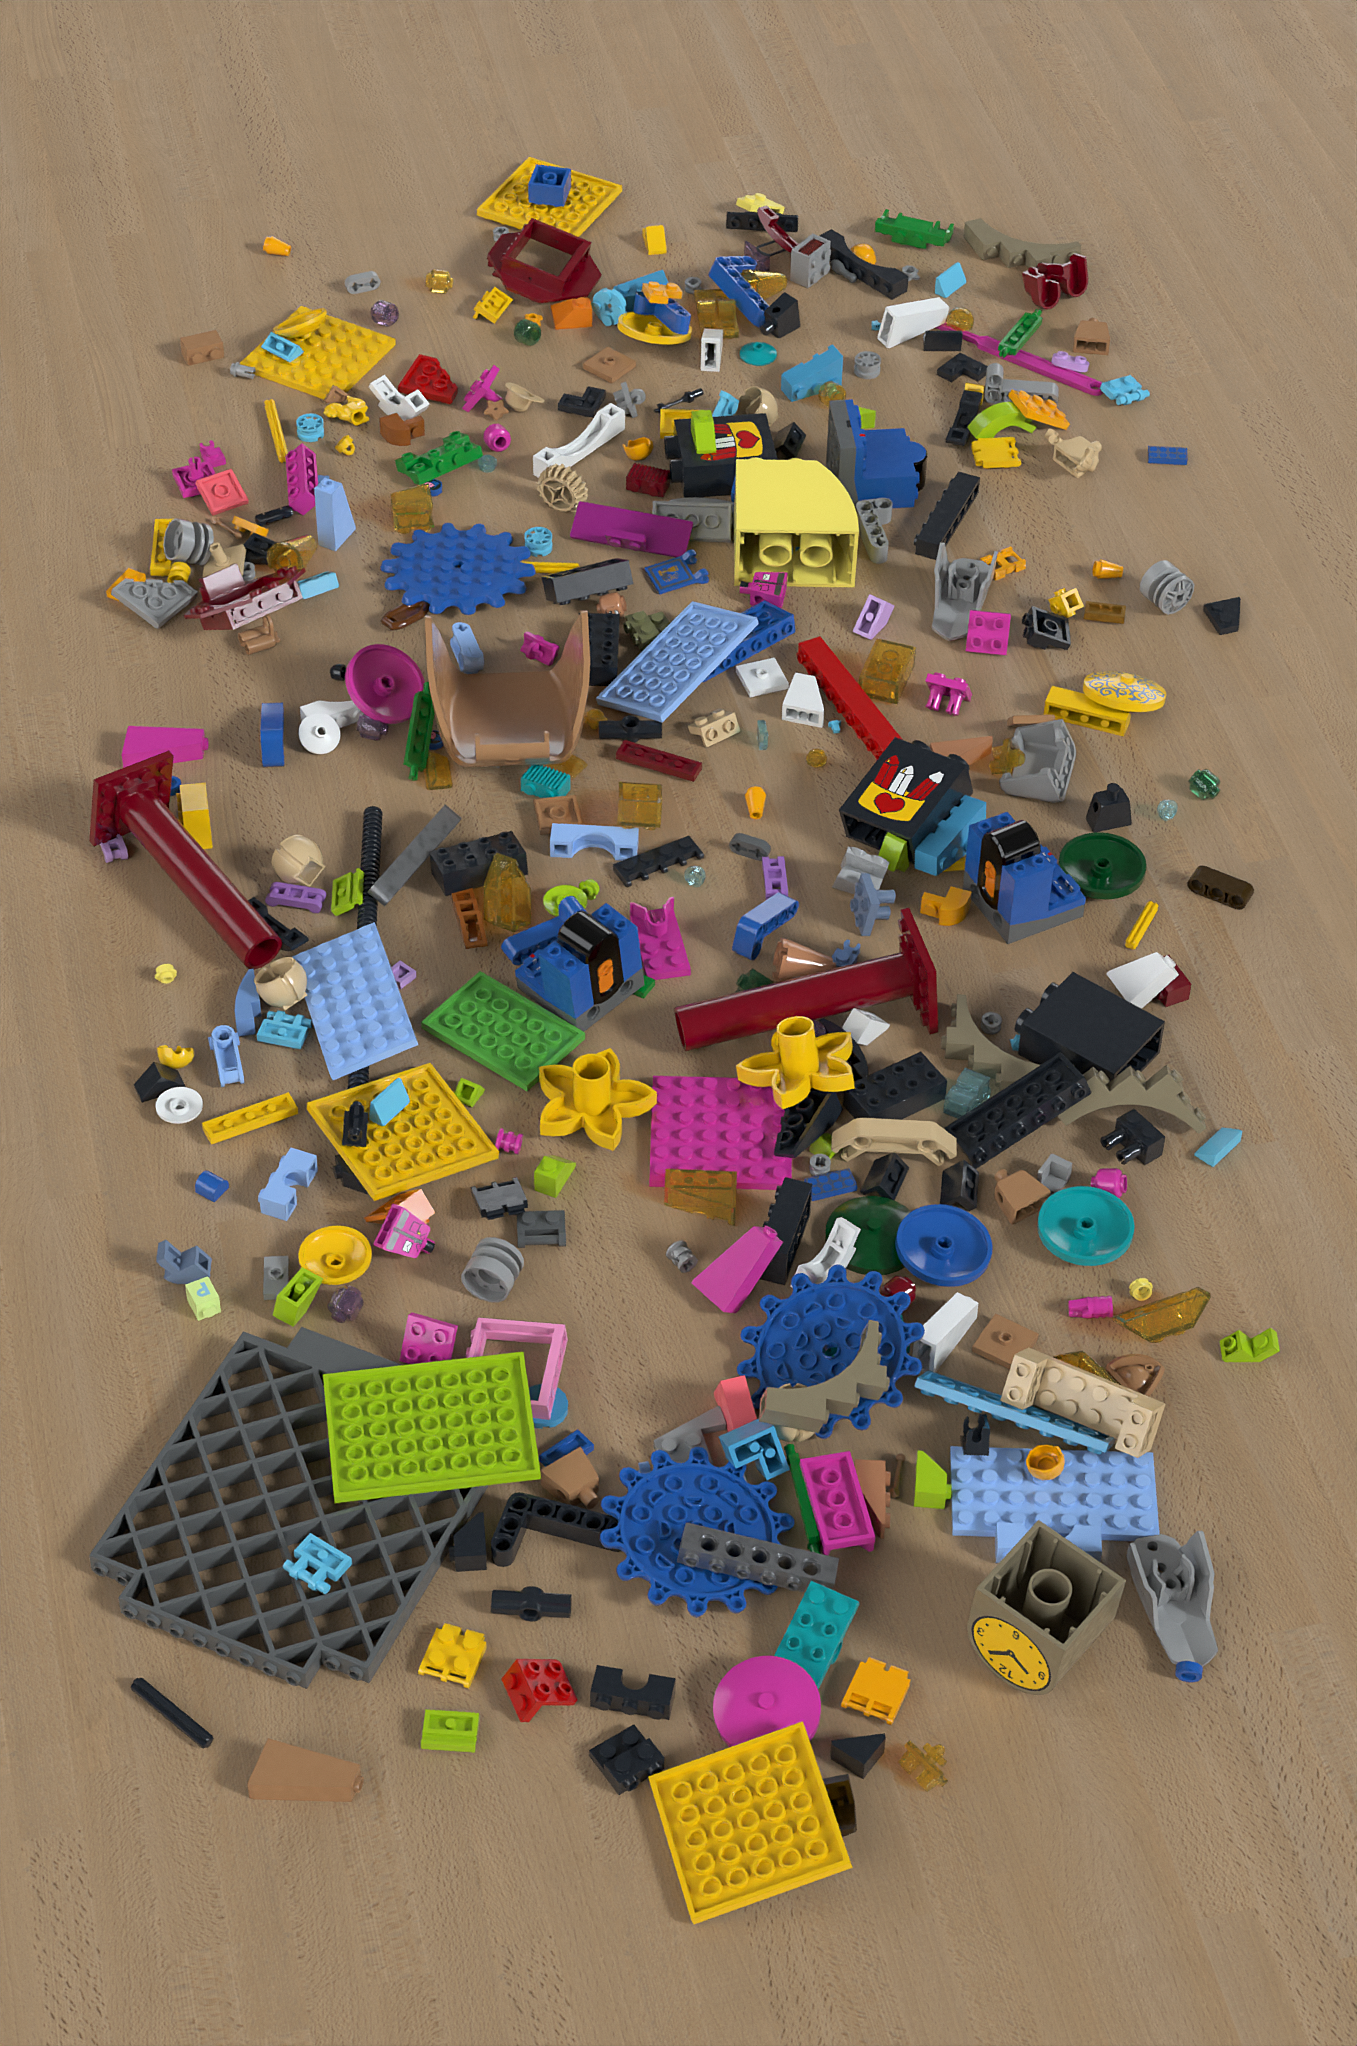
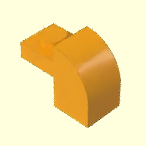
[920,886,972,926]

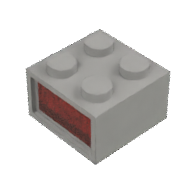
[790,233,831,288]

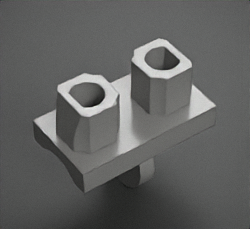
[613,382,646,418]

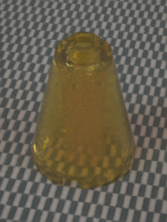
[741,269,787,300]
[267,535,317,572]

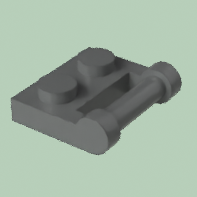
[517,1210,566,1248]

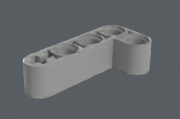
[985,363,1059,404]
[855,498,892,564]

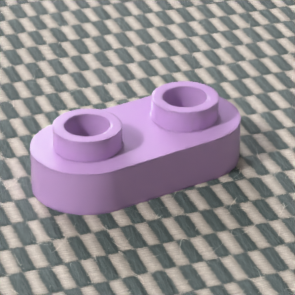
[1051,351,1089,372]

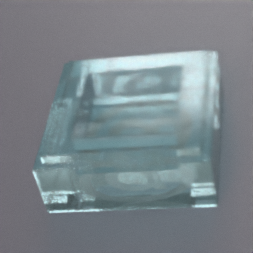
[757,720,768,750]

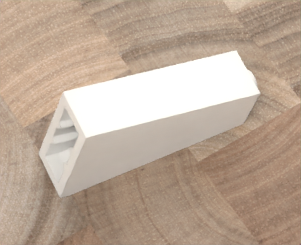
[877,297,950,348]
[912,1292,979,1373]

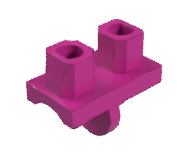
[520,631,559,666]

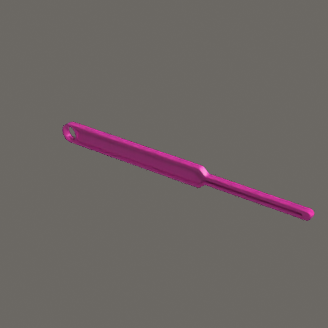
[935,322,1103,396]

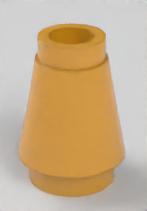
[263,236,291,256]
[1092,559,1123,579]
[745,786,766,819]

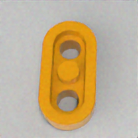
[232,515,269,537]

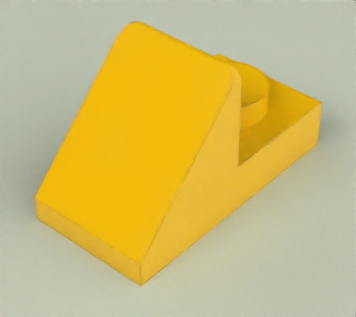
[642,225,667,255]

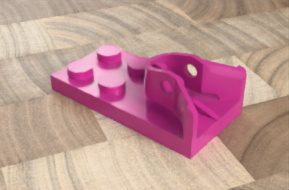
[630,897,691,980]
[800,1451,875,1556]

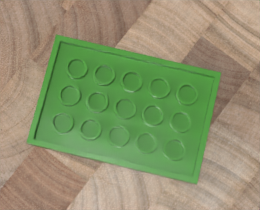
[421,971,585,1091]

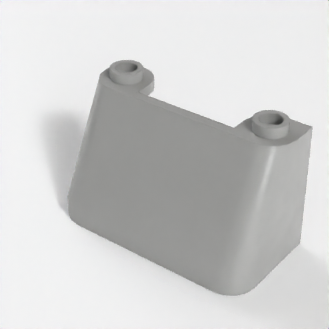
[999,719,1076,803]

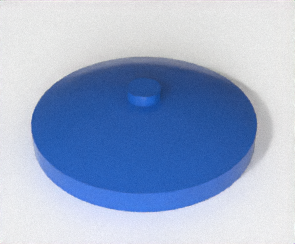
[895,1204,993,1287]

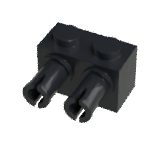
[1100,1109,1165,1165]

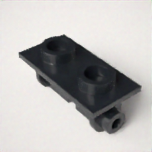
[342,1101,368,1147]

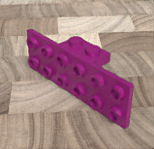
[570,501,694,558]

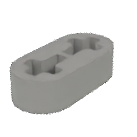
[345,271,381,294]

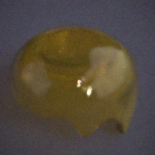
[946,307,974,331]

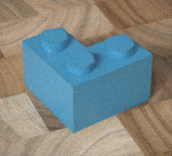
[719,1419,790,1480]

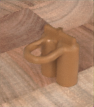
[238,614,281,655]

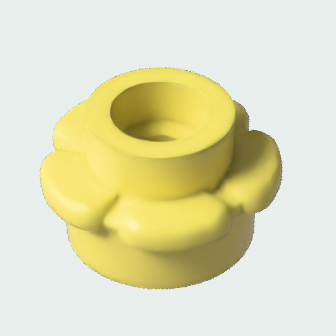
[155,964,177,984]
[1129,1278,1153,1301]

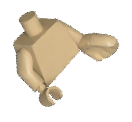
[1044,428,1102,478]

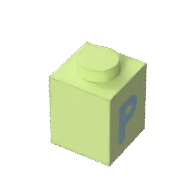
[185,1276,221,1321]

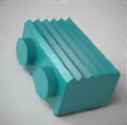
[521,765,571,798]

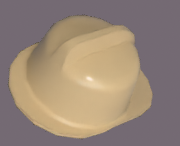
[505,382,545,412]

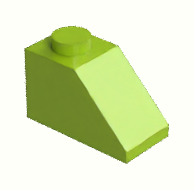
[691,410,716,454]
[534,1155,576,1198]
[273,1267,323,1327]
[914,1450,952,1509]

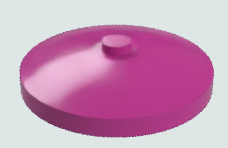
[345,644,425,724]
[713,1656,821,1747]

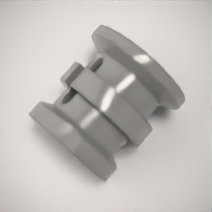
[666,1240,698,1273]

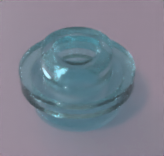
[478,455,497,472]
[1157,800,1178,821]
[684,866,706,887]

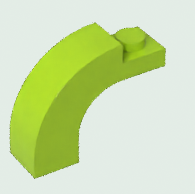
[967,402,1037,439]

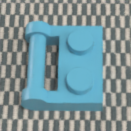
[712,390,739,417]

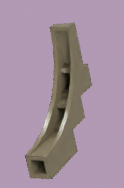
[964,218,1081,268]
[941,994,1040,1092]
[1058,1065,1206,1134]
[759,1320,890,1433]

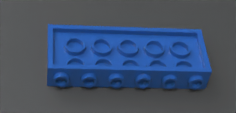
[703,600,796,682]

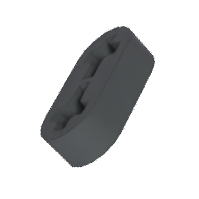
[729,833,771,861]

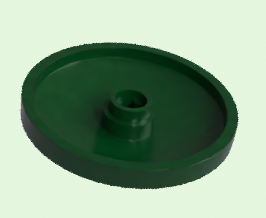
[1058,832,1147,899]
[825,1196,911,1275]

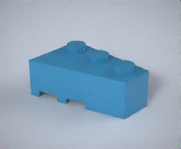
[613,269,668,313]
[781,344,843,402]

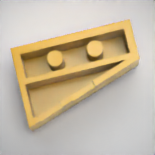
[176,782,213,849]

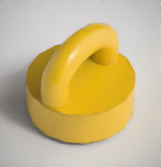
[335,435,355,456]

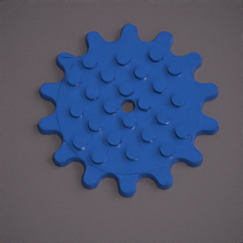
[380,523,536,615]
[737,1264,925,1439]
[600,1447,795,1618]

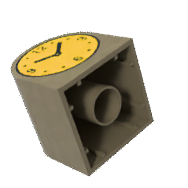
[967,1520,1126,1695]

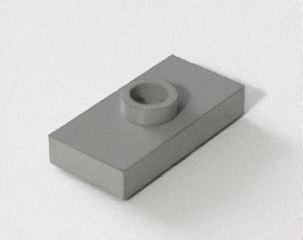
[263,1256,289,1300]

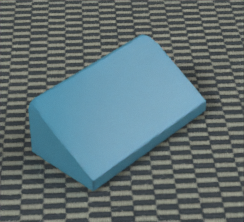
[935,262,966,298]
[261,332,304,362]
[297,571,339,599]
[369,1078,410,1126]
[1194,1127,1242,1167]

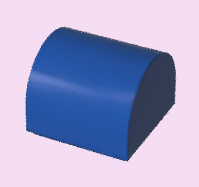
[195,1170,229,1202]

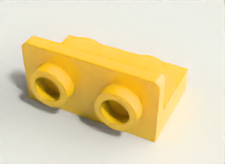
[473,287,513,324]

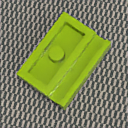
[331,868,364,916]
[421,1709,480,1753]

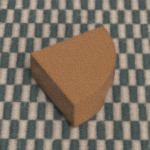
[323,385,350,404]

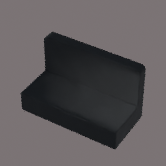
[923,331,963,351]
[773,422,806,459]
[860,1152,909,1201]
[940,1160,979,1211]

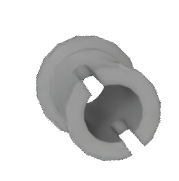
[230,362,255,379]

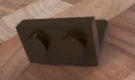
[823,1774,857,1837]

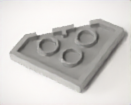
[111,579,198,629]

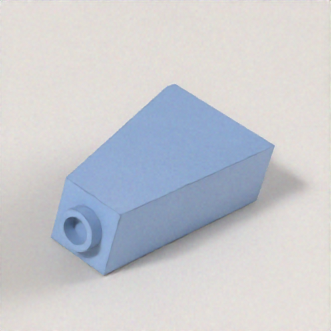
[314,478,356,551]

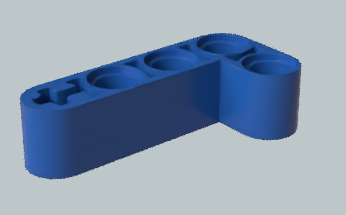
[633,291,691,335]
[260,702,284,767]
[732,892,799,961]
[501,896,587,965]

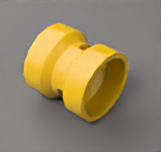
[167,562,191,583]

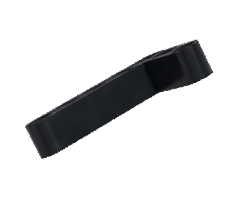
[491,1492,622,1567]

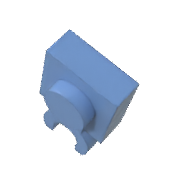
[832,940,861,968]

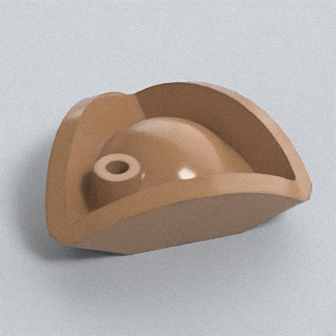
[1105,1354,1165,1397]

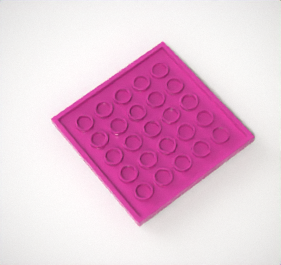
[649,1076,792,1190]

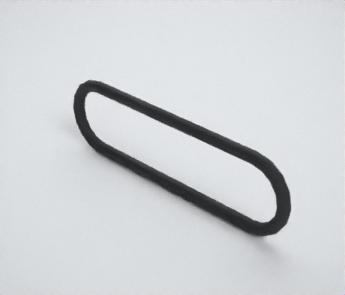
[756,240,786,257]

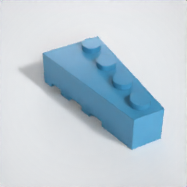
[915,795,986,876]

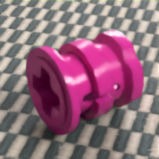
[495,1128,523,1155]

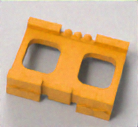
[980,546,1026,581]

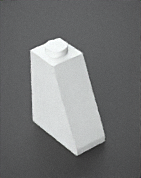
[701,329,723,372]
[782,672,824,728]
[1106,952,1179,1009]

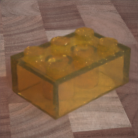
[859,638,916,705]
[617,782,662,830]

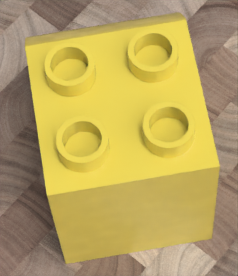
[734,457,859,587]

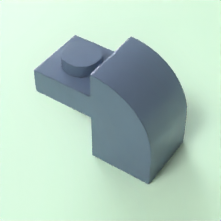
[156,1240,212,1284]

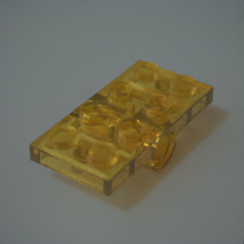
[694,289,739,339]

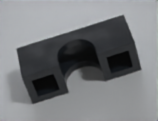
[590,1665,676,1720]

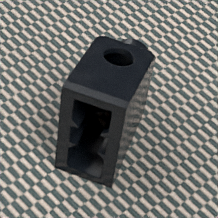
[760,292,801,338]
[1086,783,1132,833]

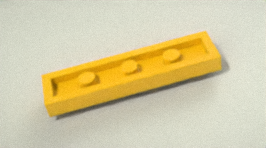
[150,519,172,576]
[202,1092,298,1145]

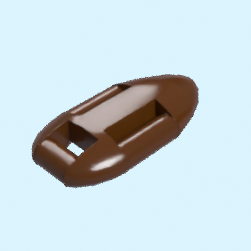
[381,601,430,630]

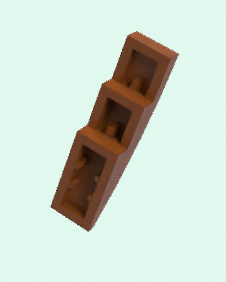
[451,888,488,949]

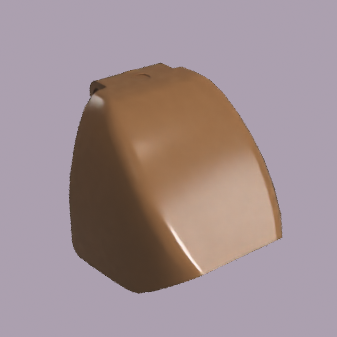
[425,610,590,767]

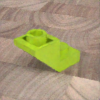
[1219,1328,1280,1362]

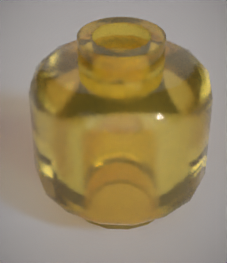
[425,269,453,294]
[818,381,846,407]

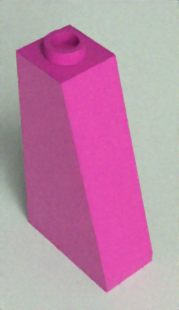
[122,726,209,768]
[692,1226,783,1313]

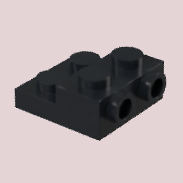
[1022,606,1071,650]
[589,1724,665,1795]

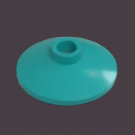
[740,342,777,366]

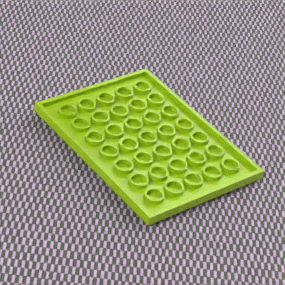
[323,1352,541,1503]

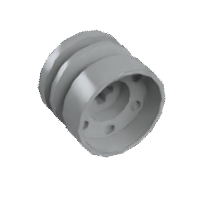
[163,518,214,566]
[1140,560,1194,614]
[461,1237,524,1303]

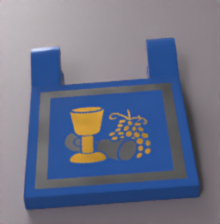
[644,549,709,595]

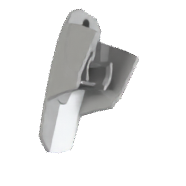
[932,542,998,641]
[1126,1530,1218,1667]

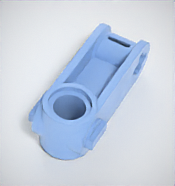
[450,622,484,674]
[208,1025,244,1087]

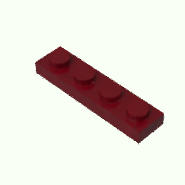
[616,740,702,782]

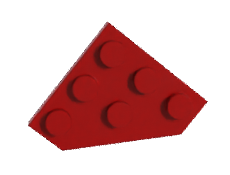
[398,354,458,404]

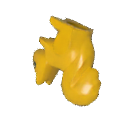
[323,396,369,426]

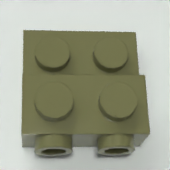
[623,611,670,652]

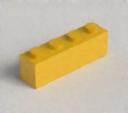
[1044,686,1131,737]

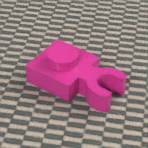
[199,440,226,467]

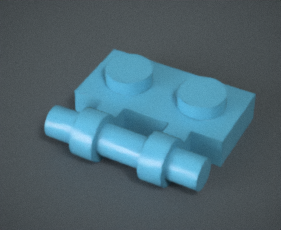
[1100,375,1150,405]
[257,1010,313,1049]
[283,1533,352,1594]

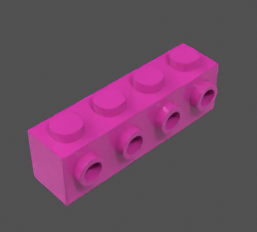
[286,443,318,516]

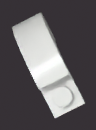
[369,375,430,421]
[790,1217,861,1288]

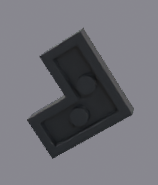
[937,352,988,383]
[558,386,606,418]

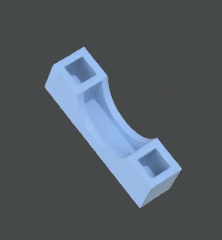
[550,823,639,861]
[995,1522,1102,1563]

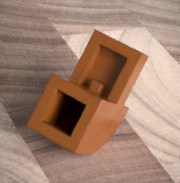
[379,413,425,446]

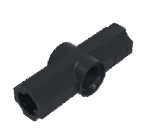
[599,715,662,743]
[491,1586,572,1622]

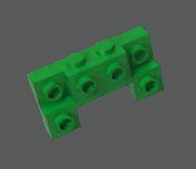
[875,209,954,249]
[395,431,483,485]

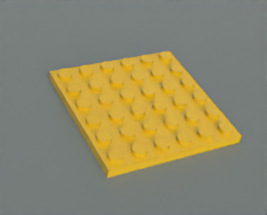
[477,157,622,237]
[239,306,396,399]
[307,1063,499,1201]
[648,1721,853,1925]

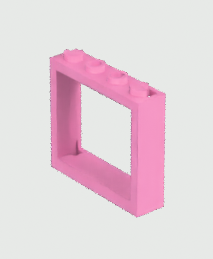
[466,1318,568,1420]

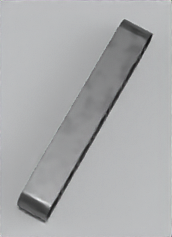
[367,804,462,907]

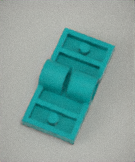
[774,1581,860,1689]

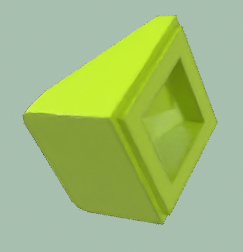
[859,407,876,429]
[454,1078,485,1107]
[809,1133,843,1159]

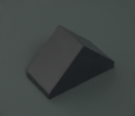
[134,1062,186,1103]
[830,1733,886,1779]

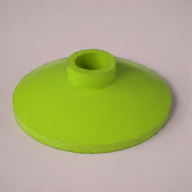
[543,885,587,917]

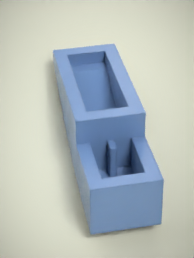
[235,969,261,1037]

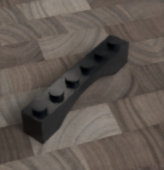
[819,229,909,300]

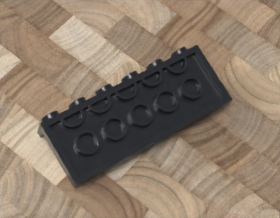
[944,1052,1092,1169]

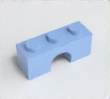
[258,1148,318,1221]

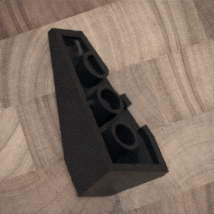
[774,1088,843,1158]

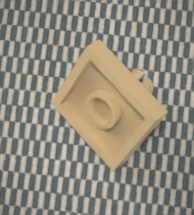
[203,542,246,577]

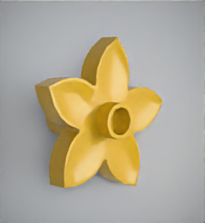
[736,1016,855,1109]
[539,1048,657,1151]

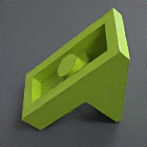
[878,832,909,872]

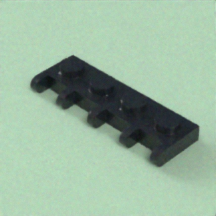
[613,836,704,888]

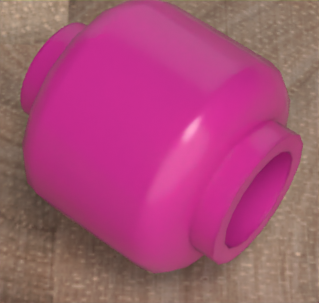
[483,424,511,452]
[1091,1168,1127,1198]

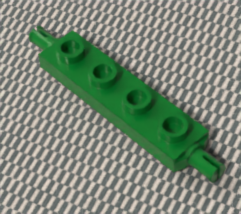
[998,308,1043,358]
[403,682,435,781]
[784,1444,821,1554]

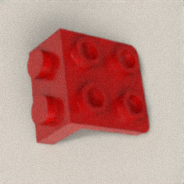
[501,1659,577,1722]

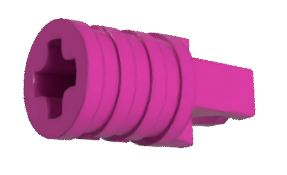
[1068,1295,1113,1319]

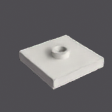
[736,658,789,697]

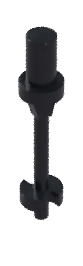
[654,388,704,414]

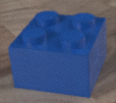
[528,164,571,207]

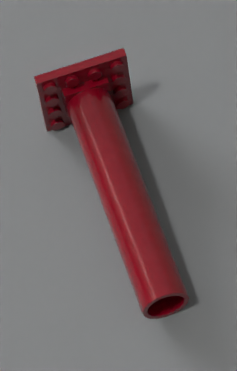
[89,751,282,970]
[674,908,938,1052]

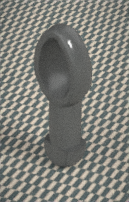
[830,259,857,283]

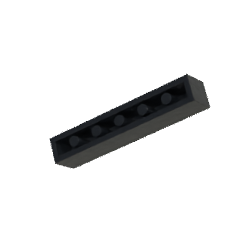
[914,471,980,560]

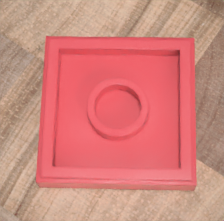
[196,469,249,516]

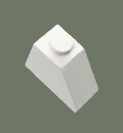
[842,1008,890,1045]

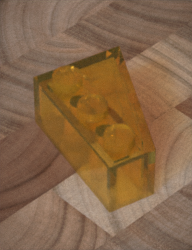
[664,1169,737,1226]

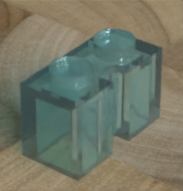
[943,1068,991,1119]

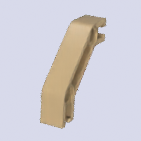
[831,1118,957,1166]

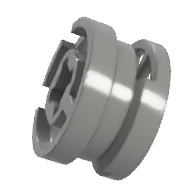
[854,351,881,379]

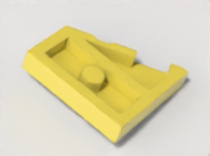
[736,193,785,214]

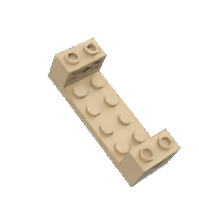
[1000,1348,1165,1458]

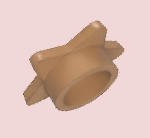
[484,399,509,421]

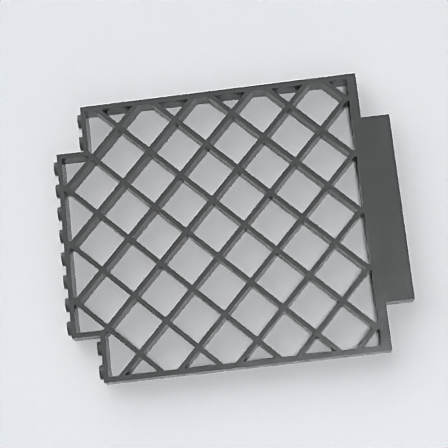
[89,1327,489,1689]

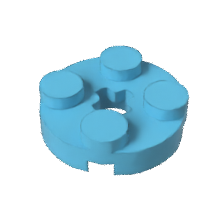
[591,288,627,326]

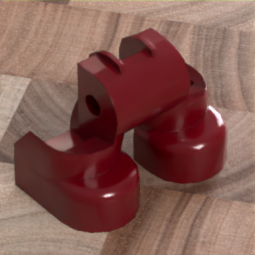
[1022,253,1088,310]

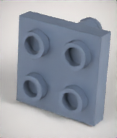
[850,873,896,936]

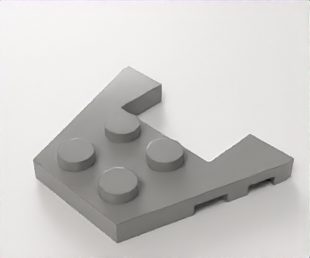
[654,1406,747,1482]

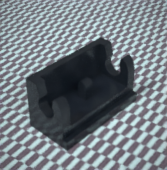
[960,1414,990,1456]

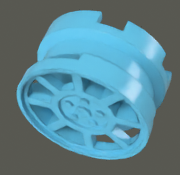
[296,413,324,442]
[524,527,552,557]

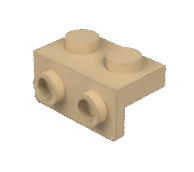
[688,709,740,747]

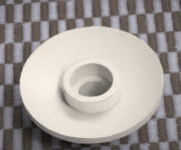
[298,713,340,755]
[156,1087,203,1124]

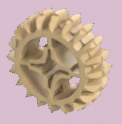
[537,464,588,514]

